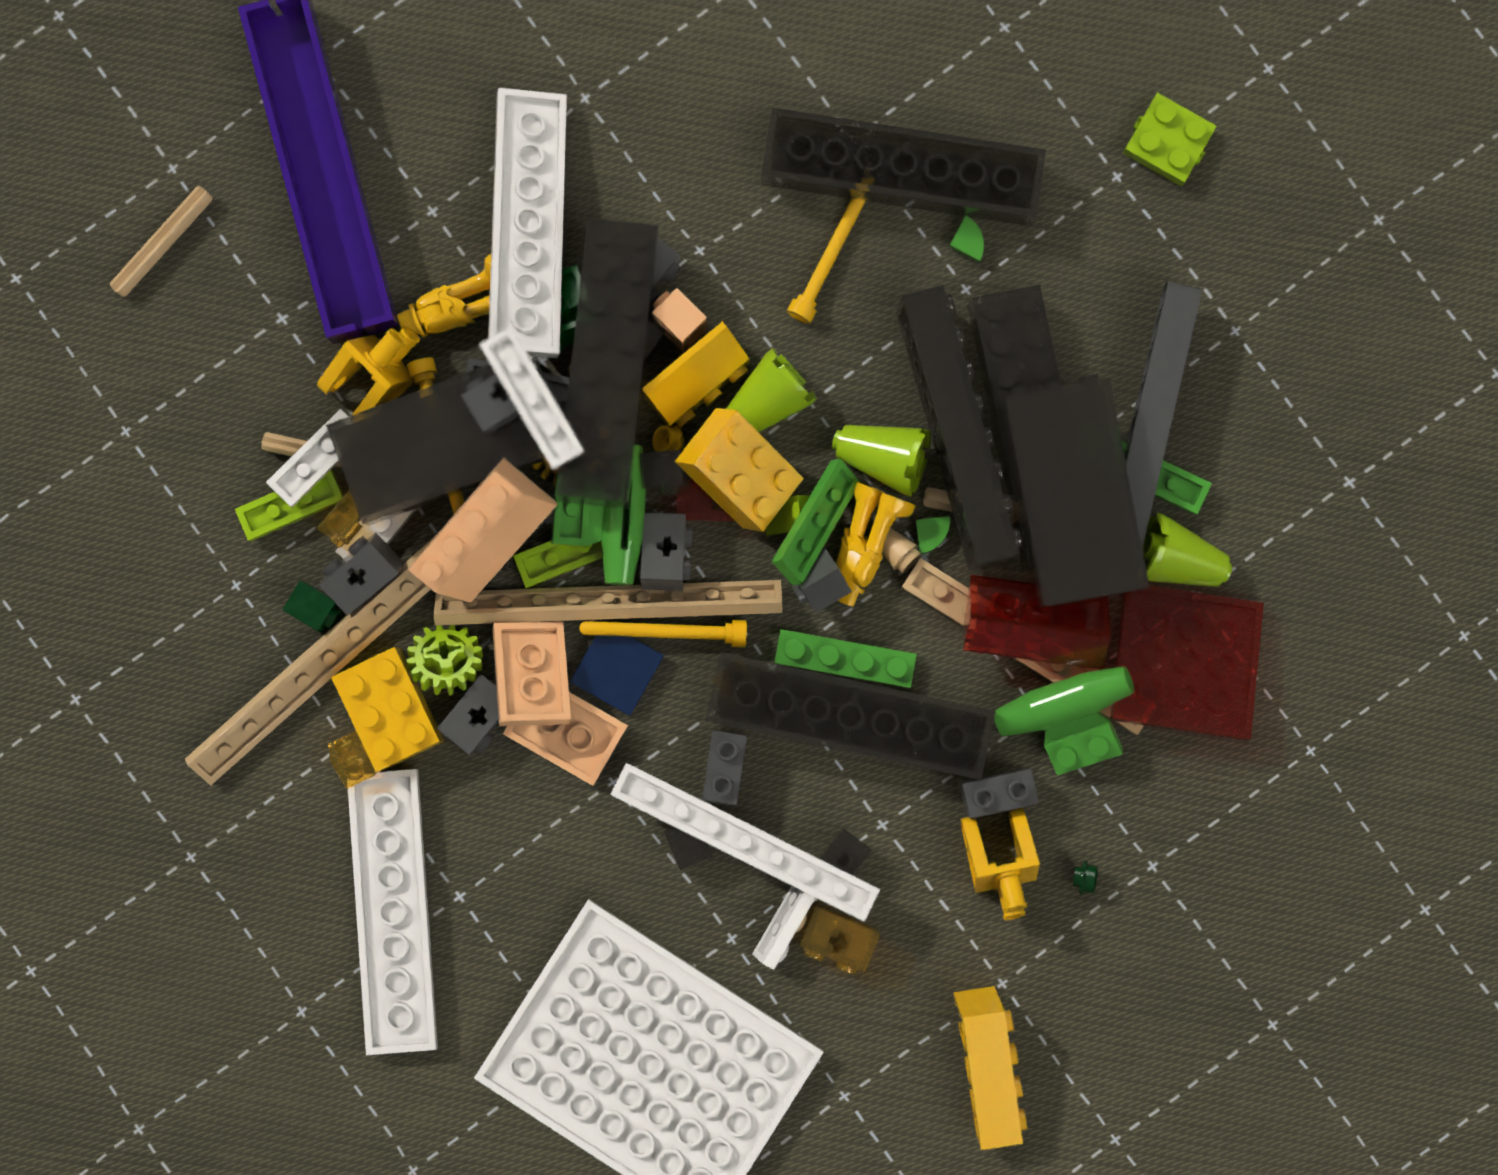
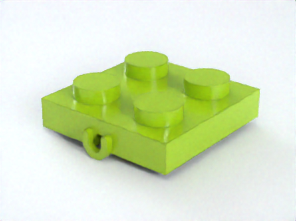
[1123,92,1217,187]

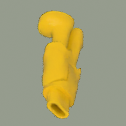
[396,254,491,338]
[836,482,916,607]

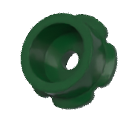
[1073,861,1098,895]

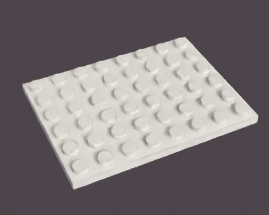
[474,899,824,1175]

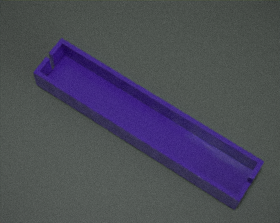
[238,0,400,344]

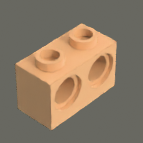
[652,288,708,353]

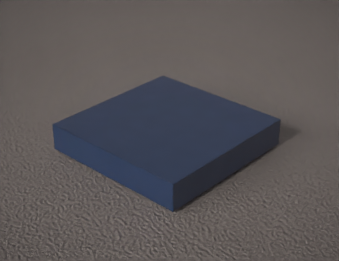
[570,635,664,716]

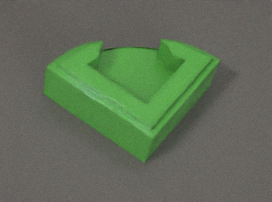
[949,216,984,263]
[915,516,950,554]

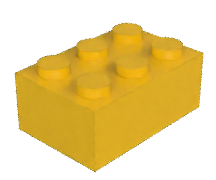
[675,408,804,532]
[331,647,445,772]

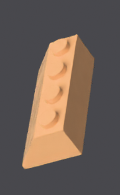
[408,458,558,603]

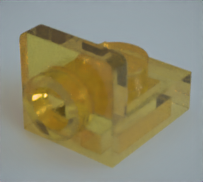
[328,730,377,788]

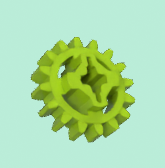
[406,625,483,695]

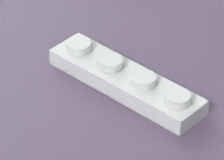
[479,326,585,470]

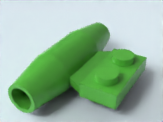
[551,444,647,586]
[993,666,1134,776]

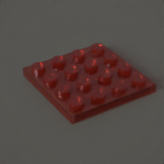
[1110,583,1264,741]

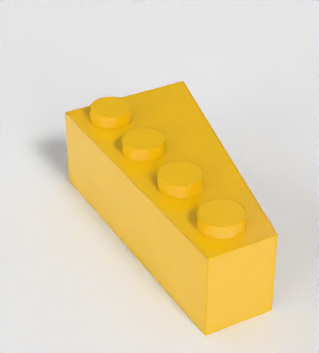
[953,986,1027,1150]

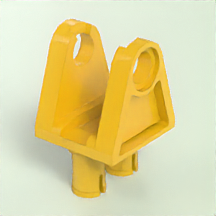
[317,326,420,430]
[960,807,1040,920]

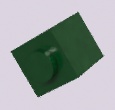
[282,580,342,632]

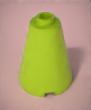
[726,347,817,432]
[832,425,932,497]
[1135,513,1232,587]

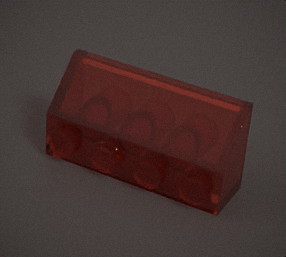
[963,575,1111,670]

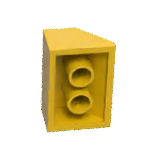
[642,321,750,429]

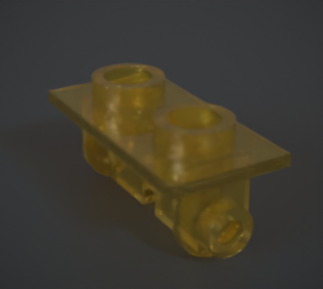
[317,475,386,548]

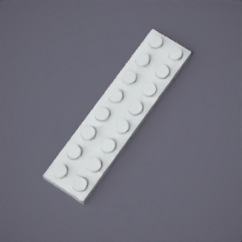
[488,88,567,358]
[347,769,438,1055]

